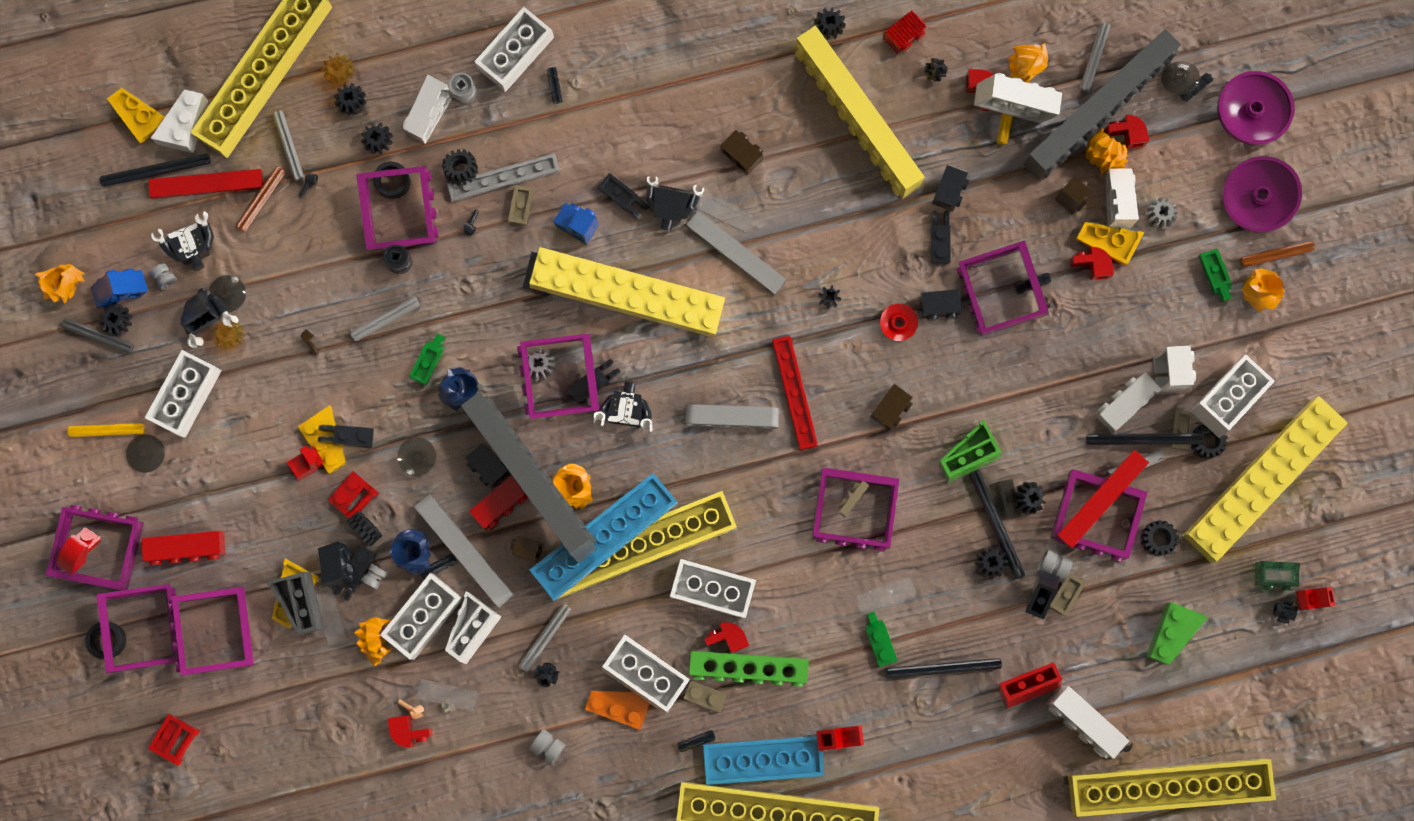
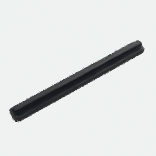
[99,153,211,187]
[1086,433,1204,445]
[970,470,1025,579]
[885,658,1002,679]

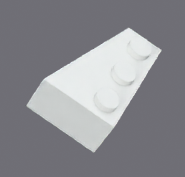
[403,75,453,144]
[151,90,209,153]
[1105,169,1139,229]
[1096,372,1162,433]
[445,591,501,664]

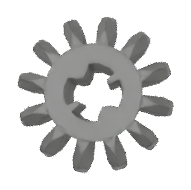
[1145,197,1179,230]
[527,348,555,381]

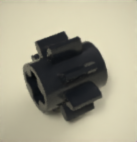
[924,58,948,82]
[818,285,842,310]
[1273,599,1298,624]
[534,663,559,687]

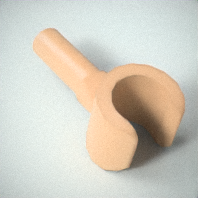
[398,699,424,719]

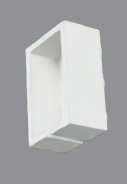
[1153,346,1196,395]

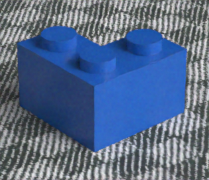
[553,203,599,244]
[91,269,148,308]

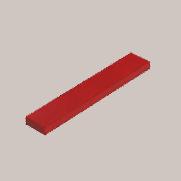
[149,169,263,199]
[772,335,818,451]
[1056,450,1149,549]

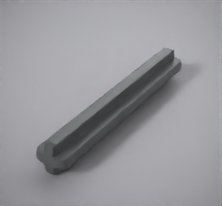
[62,318,134,354]

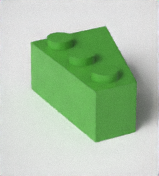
[939,419,1001,483]
[1146,602,1208,665]

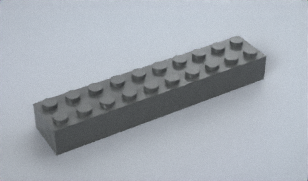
[1023,29,1181,180]
[461,392,597,563]

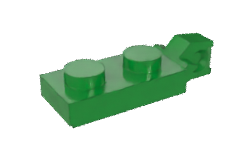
[1198,248,1232,303]
[409,333,446,386]
[866,611,898,667]

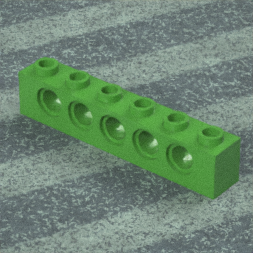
[689,651,809,687]

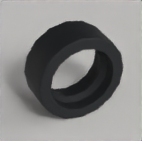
[373,161,411,199]
[85,622,126,659]

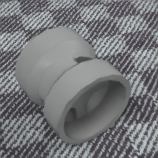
[150,263,177,290]
[361,563,388,590]

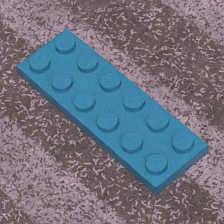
[703,736,824,785]

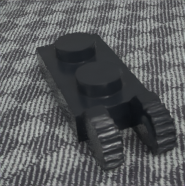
[597,173,649,219]
[931,211,951,264]
[567,359,621,405]
[318,425,374,448]
[334,545,377,601]

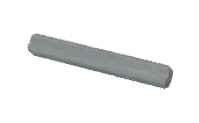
[1079,22,1110,93]
[273,110,304,181]
[350,297,420,341]
[519,604,571,672]

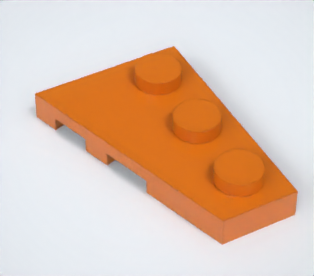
[585,691,650,730]

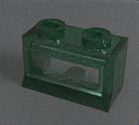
[1255,561,1300,591]

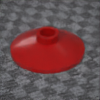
[880,303,918,341]

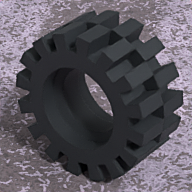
[442,149,478,186]
[1191,424,1228,459]
[347,510,382,546]
[1140,520,1179,556]

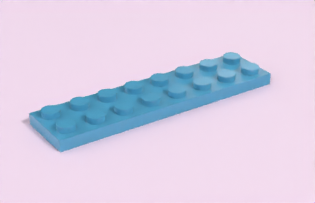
[530,473,678,601]

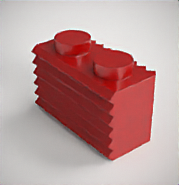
[883,10,927,54]

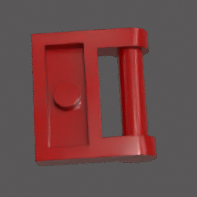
[328,471,379,519]
[148,714,200,766]

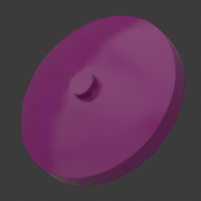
[1217,71,1295,146]
[1223,156,1302,233]

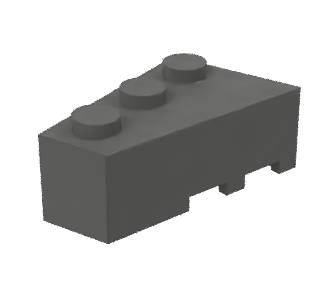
[266,572,324,635]

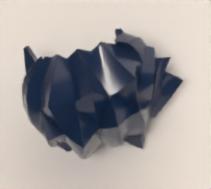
[438,367,479,412]
[390,529,431,576]

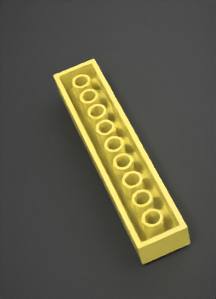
[190,0,332,158]
[795,26,925,199]
[530,247,725,338]
[1182,396,1348,563]
[556,491,737,600]
[1068,758,1276,817]
[677,782,879,821]

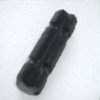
[547,67,563,104]
[1180,73,1213,102]
[1014,273,1052,294]
[421,554,457,579]
[678,730,716,752]

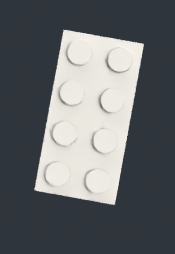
[474,7,554,92]
[974,73,1062,123]
[145,350,222,438]
[1191,355,1274,438]
[670,559,756,619]
[380,573,464,660]
[602,635,690,714]
[1046,686,1129,759]

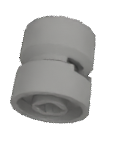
[449,73,477,104]
[1037,549,1073,584]
[529,729,566,766]

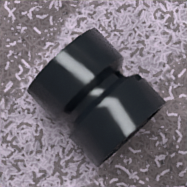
[383,245,412,274]

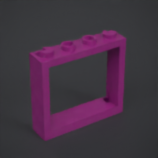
[356,166,439,250]
[956,240,1049,336]
[517,333,599,419]
[812,467,899,552]
[1050,469,1148,562]
[46,505,144,590]
[97,584,179,674]
[168,587,254,676]

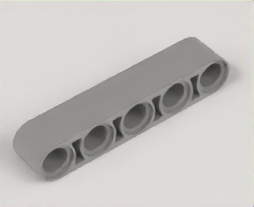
[685,405,779,429]

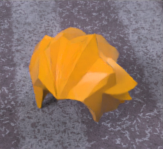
[1008,43,1048,83]
[1086,128,1129,175]
[35,264,85,305]
[1242,268,1285,312]
[552,463,593,510]
[354,617,392,666]

